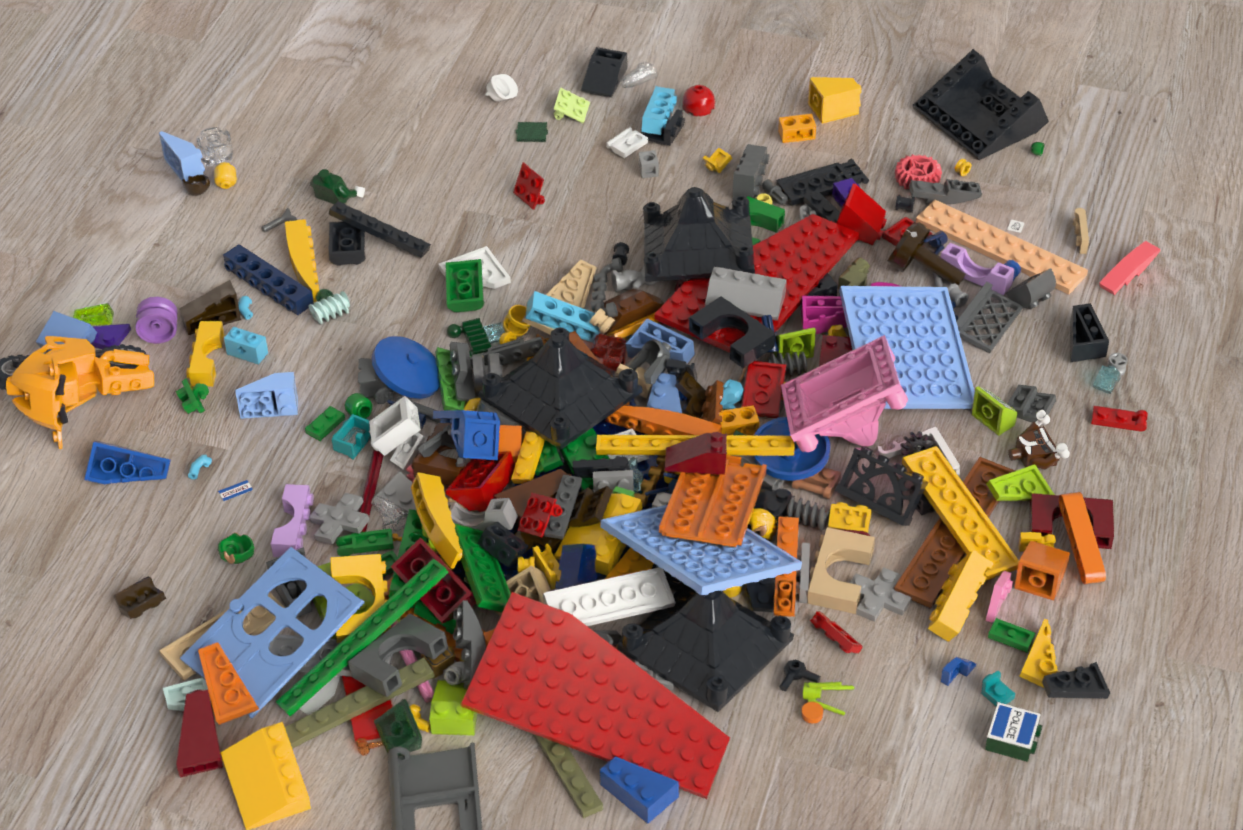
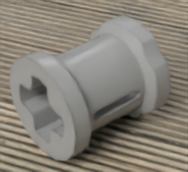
[947,283,969,307]

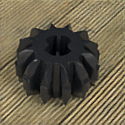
[900,431,934,456]

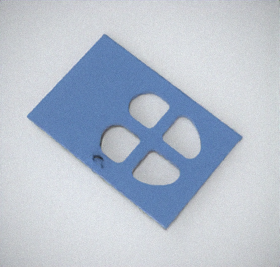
[180,547,364,719]

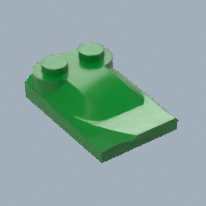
[445,259,485,312]

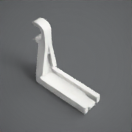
[878,427,960,478]

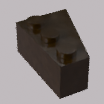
[179,280,241,335]

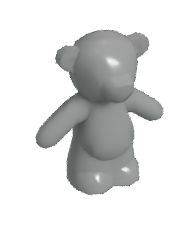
[611,266,659,292]

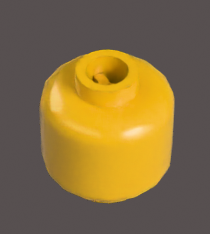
[214,162,237,189]

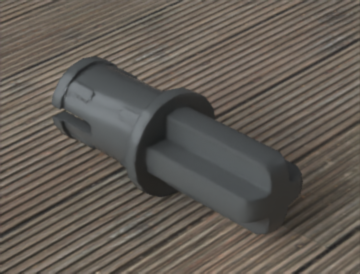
[762,179,788,205]

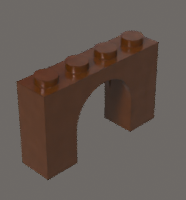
[411,423,465,486]

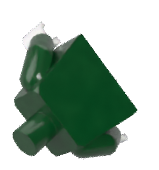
[310,169,365,204]

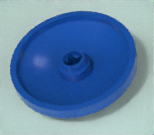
[371,336,440,399]
[752,417,830,481]

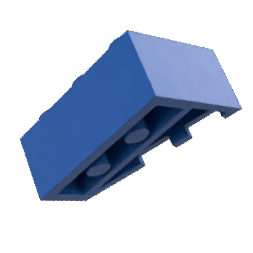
[600,756,679,824]

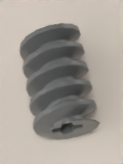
[768,352,808,376]
[786,496,831,531]

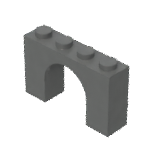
[348,614,448,697]

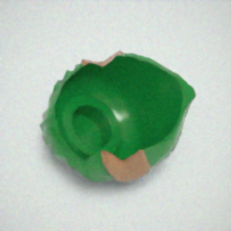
[218,532,255,564]

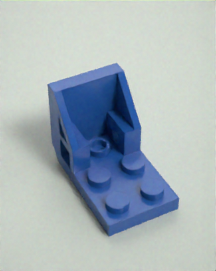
[433,410,500,460]

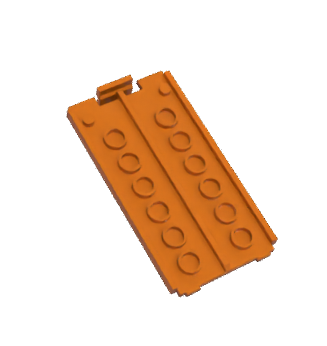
[659,455,767,547]

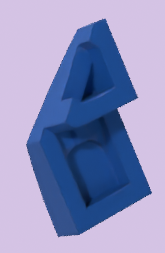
[941,657,977,686]

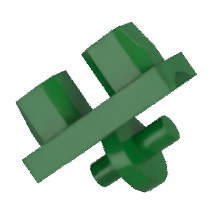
[176,379,209,414]

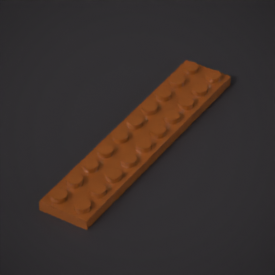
[894,457,1015,608]

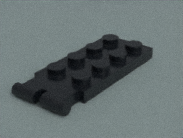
[776,158,869,206]

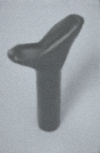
[261,208,297,232]

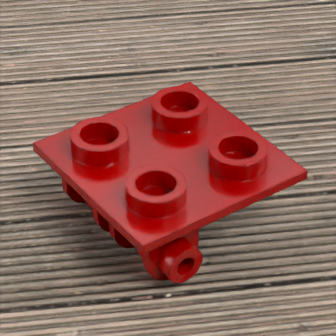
[513,162,545,210]
[518,493,563,537]

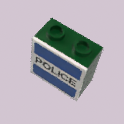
[985,703,1043,762]

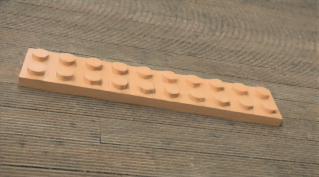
[916,200,1088,294]

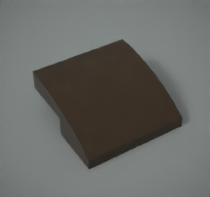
[568,486,613,527]

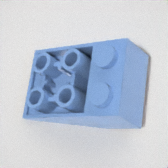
[235,372,298,419]

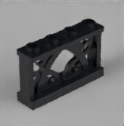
[835,446,929,526]

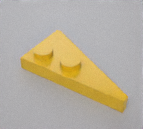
[1019,619,1058,688]

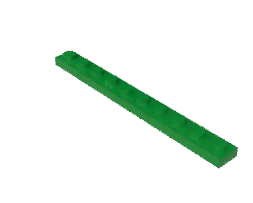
[276,559,449,717]

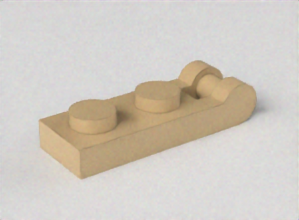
[1073,208,1089,254]

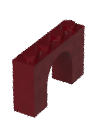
[1030,493,1114,549]

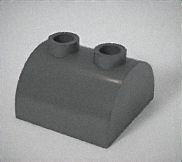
[1006,268,1056,309]

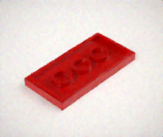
[342,676,398,743]

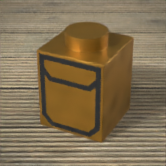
[421,646,455,679]

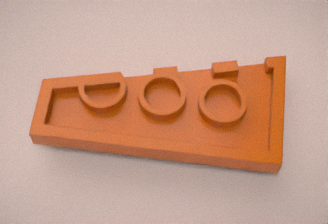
[198,642,260,725]

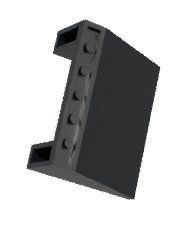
[913,49,1049,160]

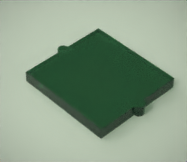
[516,122,548,142]

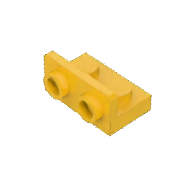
[828,502,871,533]

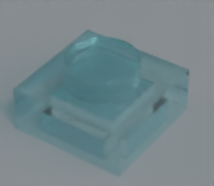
[483,322,505,343]

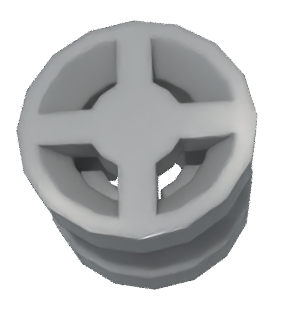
[1107,353,1128,377]

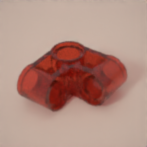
[590,334,627,372]

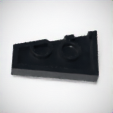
[1042,662,1110,699]

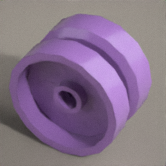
[135,297,178,344]

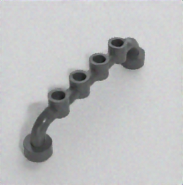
[590,258,623,317]

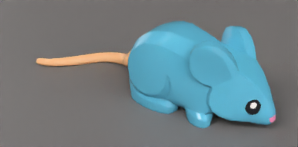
[720,366,747,409]

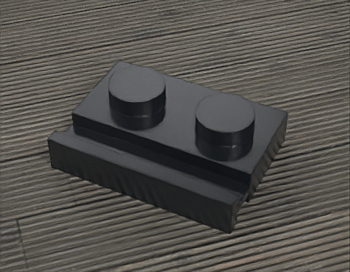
[666,359,698,381]

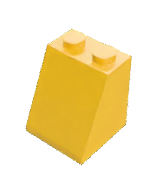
[808,77,861,123]

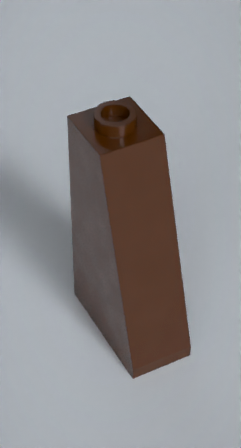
[494,469,572,527]

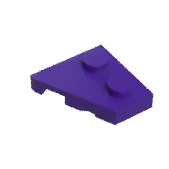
[91,324,131,350]

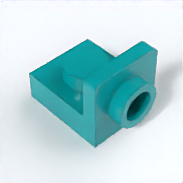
[981,670,1016,707]

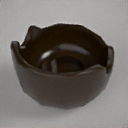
[182,175,210,196]

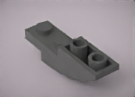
[909,179,982,204]
[453,600,486,689]

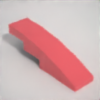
[1099,241,1161,295]

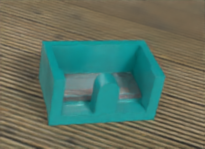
[331,414,371,460]

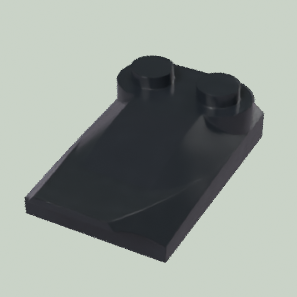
[329,221,366,266]
[754,486,792,529]

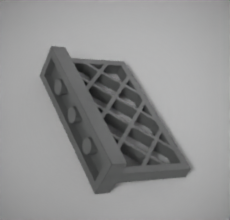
[956,282,1023,353]

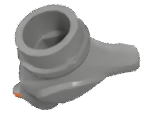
[443,661,464,685]

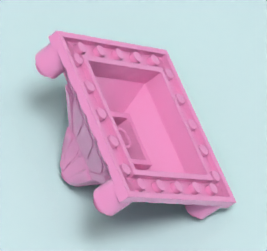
[781,335,908,452]

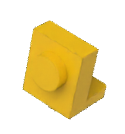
[703,147,733,174]

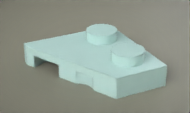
[163,678,214,714]

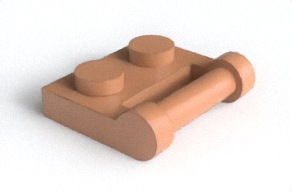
[792,467,841,499]

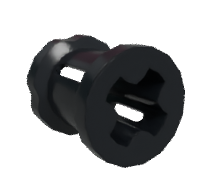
[895,195,915,212]
[612,242,629,266]

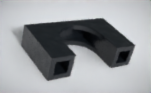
[689,296,776,368]

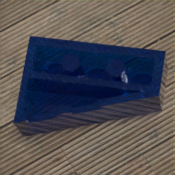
[555,544,597,590]

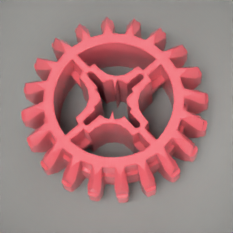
[895,154,942,189]

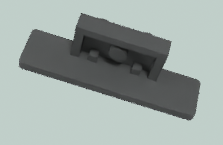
[470,337,544,368]
[449,342,476,401]
[544,475,582,539]

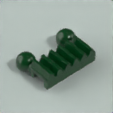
[447,318,491,357]

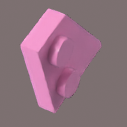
[985,571,1013,623]

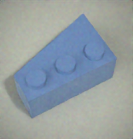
[647,373,682,413]

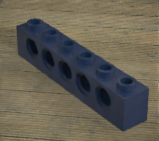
[223,244,314,316]

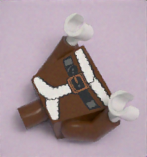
[1008,410,1070,470]

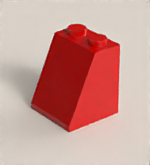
[836,183,887,246]

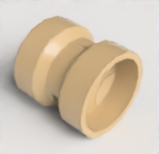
[589,308,615,334]

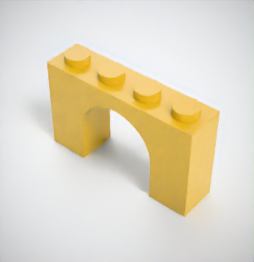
[330,554,391,643]

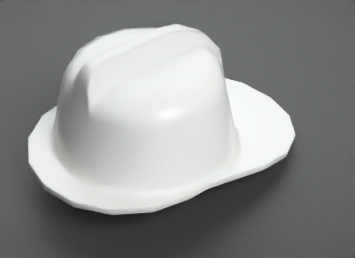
[485,74,518,102]

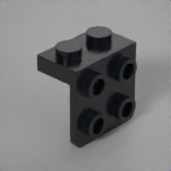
[641,109,685,146]

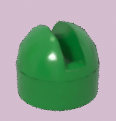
[1031,142,1045,156]

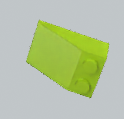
[429,680,477,736]

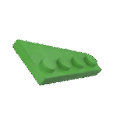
[435,347,472,410]

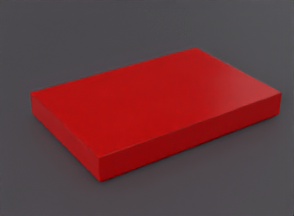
[741,361,786,419]

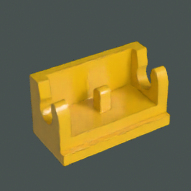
[533,544,570,590]

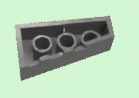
[733,144,770,199]

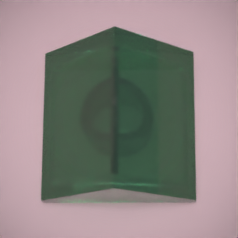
[374,699,422,757]

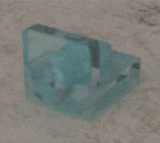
[1093,365,1121,394]
[628,457,643,492]

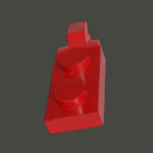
[810,611,863,653]

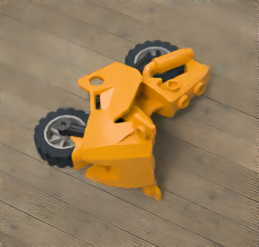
[0,336,154,449]

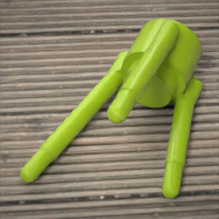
[803,682,855,715]

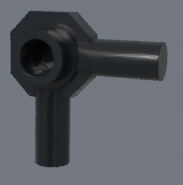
[779,659,821,692]

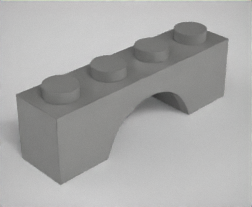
[448,498,518,531]

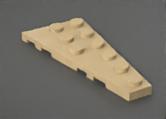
[522,260,597,334]

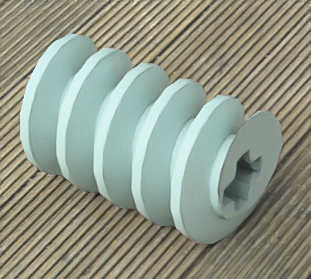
[309,291,350,325]

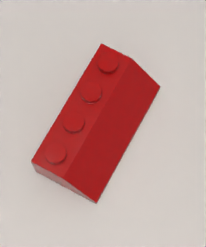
[445,451,515,512]

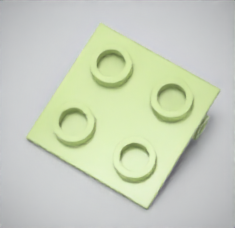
[554,88,590,123]

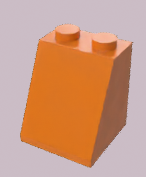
[1014,541,1070,601]

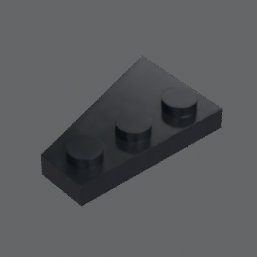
[745,577,775,612]

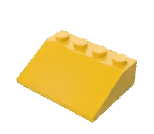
[554,494,642,576]
[220,722,311,830]

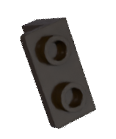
[114,576,166,619]

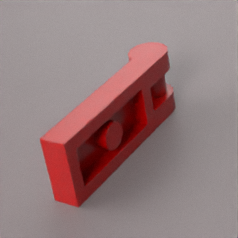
[1091,406,1148,432]

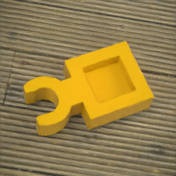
[1018,532,1056,552]

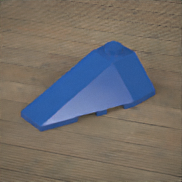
[84,441,171,484]

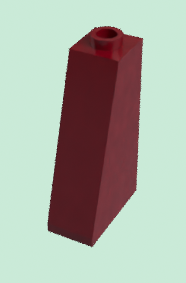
[176,689,224,778]

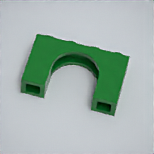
[747,196,785,246]

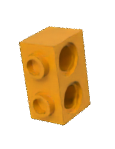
[778,114,816,143]
[719,405,760,435]

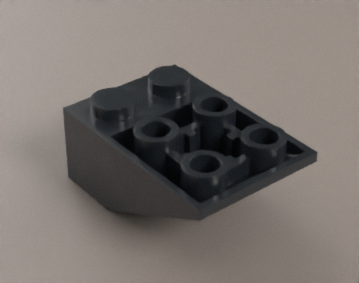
[581,47,628,97]

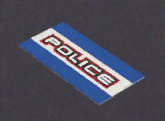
[218,480,253,501]

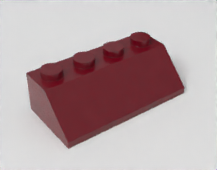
[391,538,476,623]

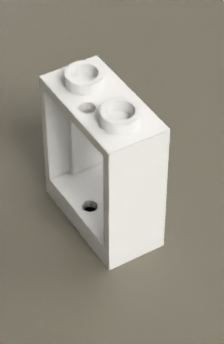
[369,396,421,456]

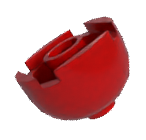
[682,85,715,117]

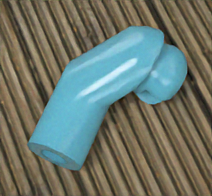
[238,296,253,320]
[188,454,212,479]

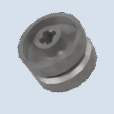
[472,353,503,396]

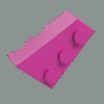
[801,296,847,334]

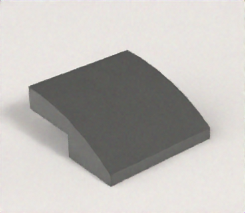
[1007,385,1057,425]

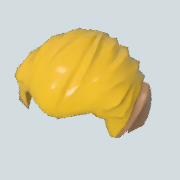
[749,508,778,541]

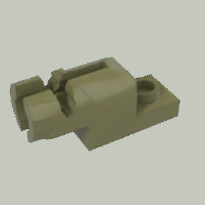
[838,258,870,296]

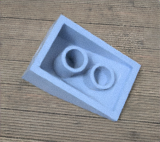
[159,131,205,181]

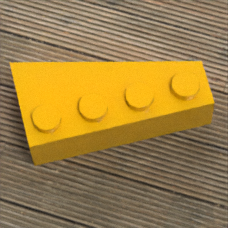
[928,550,994,642]

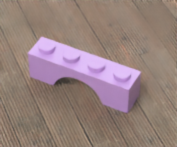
[941,243,1014,295]
[271,484,314,557]

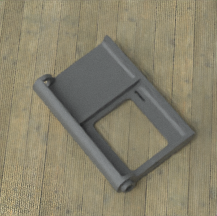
[388,742,482,830]

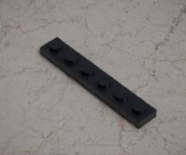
[328,201,431,258]

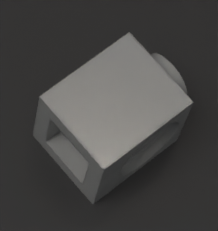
[638,150,659,178]

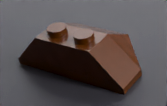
[604,289,664,338]

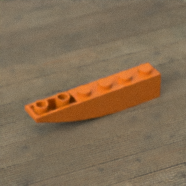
[605,406,722,435]
[774,517,799,617]

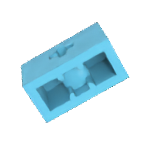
[224,327,268,365]

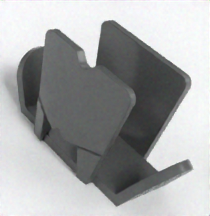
[358,358,394,404]

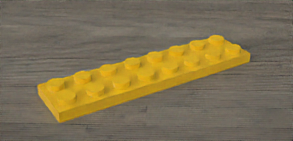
[902,446,1019,581]

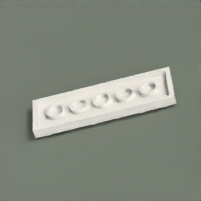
[543,568,676,626]

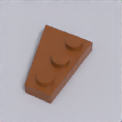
[701,380,724,424]

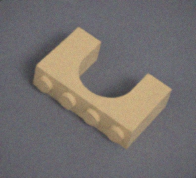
[807,527,875,614]

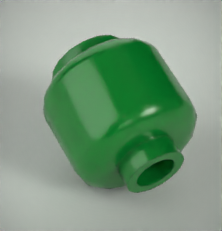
[344,393,373,419]

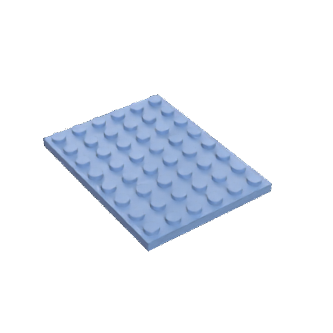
[839,286,975,409]
[600,505,802,595]

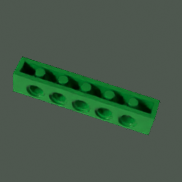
[389,509,428,608]

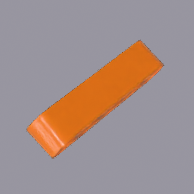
[1059,492,1106,585]

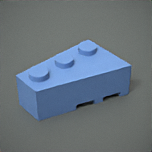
[626,319,695,363]

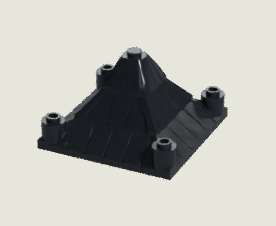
[643,187,755,282]
[479,327,642,450]
[617,586,794,712]

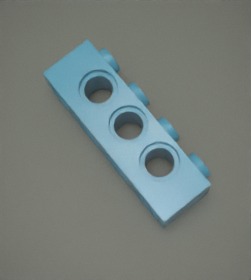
[641,86,677,135]
[525,291,600,343]

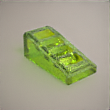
[73,303,114,325]

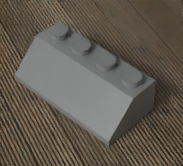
[705,267,787,320]

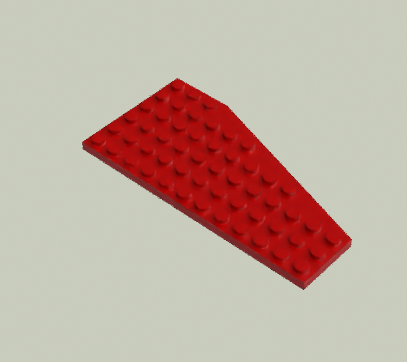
[654,214,859,353]
[461,592,730,799]

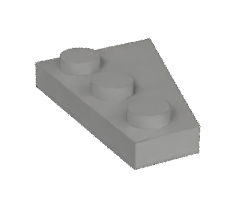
[376,471,416,516]

